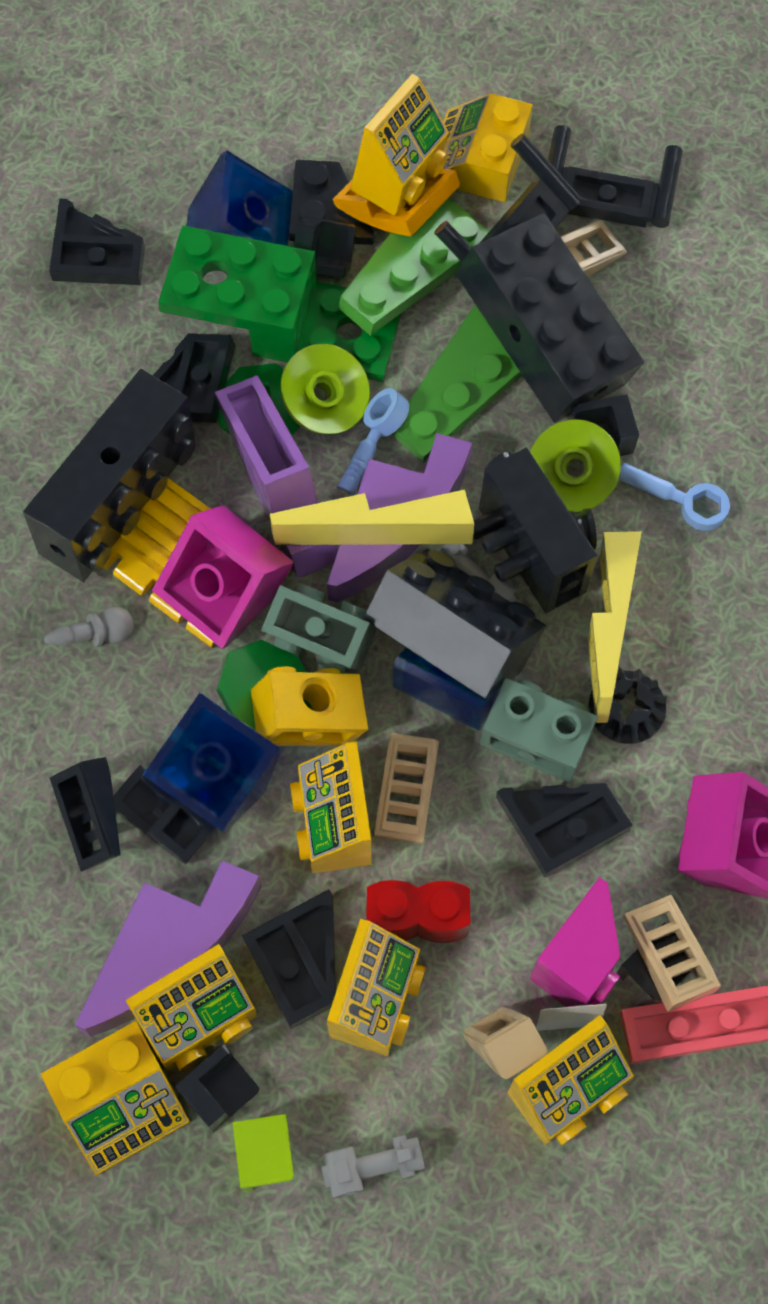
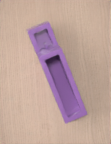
[215,376,338,578]
[327,433,473,603]
[75,860,262,1037]

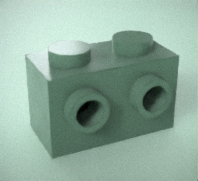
[261,582,377,674]
[480,678,598,783]

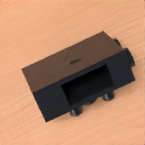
[473,447,598,614]

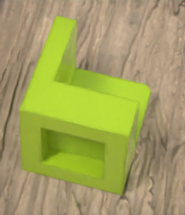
[232,1114,294,1193]

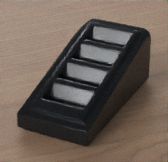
[49,757,121,872]

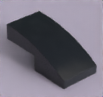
[113,765,218,865]

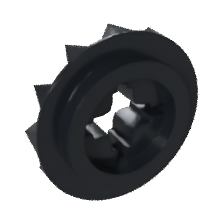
[588,667,667,744]

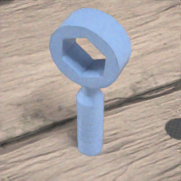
[337,388,410,496]
[619,462,730,531]

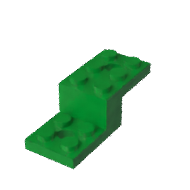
[158,225,402,382]

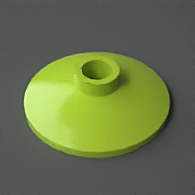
[281,344,370,435]
[530,420,621,513]

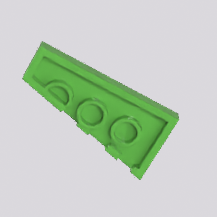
[338,198,489,336]
[392,305,522,463]

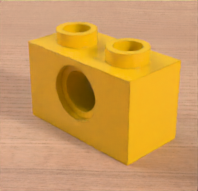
[251,666,368,746]

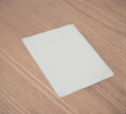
[536,1004,607,1031]

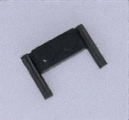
[548,125,683,228]
[434,133,582,262]

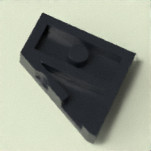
[289,160,374,245]
[49,198,145,285]
[153,333,236,423]
[496,783,633,878]
[242,889,336,1029]

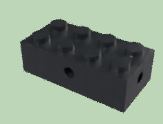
[456,213,645,423]
[23,368,195,583]

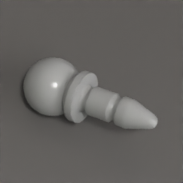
[44,606,134,646]

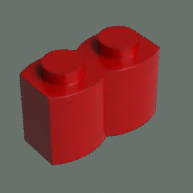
[366,880,471,943]

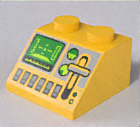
[350,74,449,216]
[443,93,533,203]
[290,741,372,873]
[327,918,427,1056]
[125,944,258,1072]
[507,1015,634,1146]
[40,1021,190,1176]

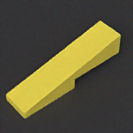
[270,489,474,545]
[588,531,642,723]

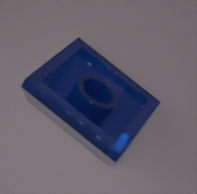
[393,647,501,731]
[143,692,282,832]

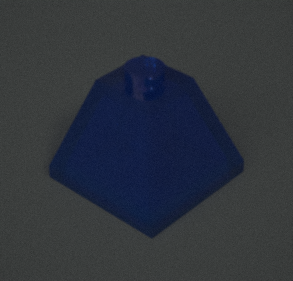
[186,150,293,246]

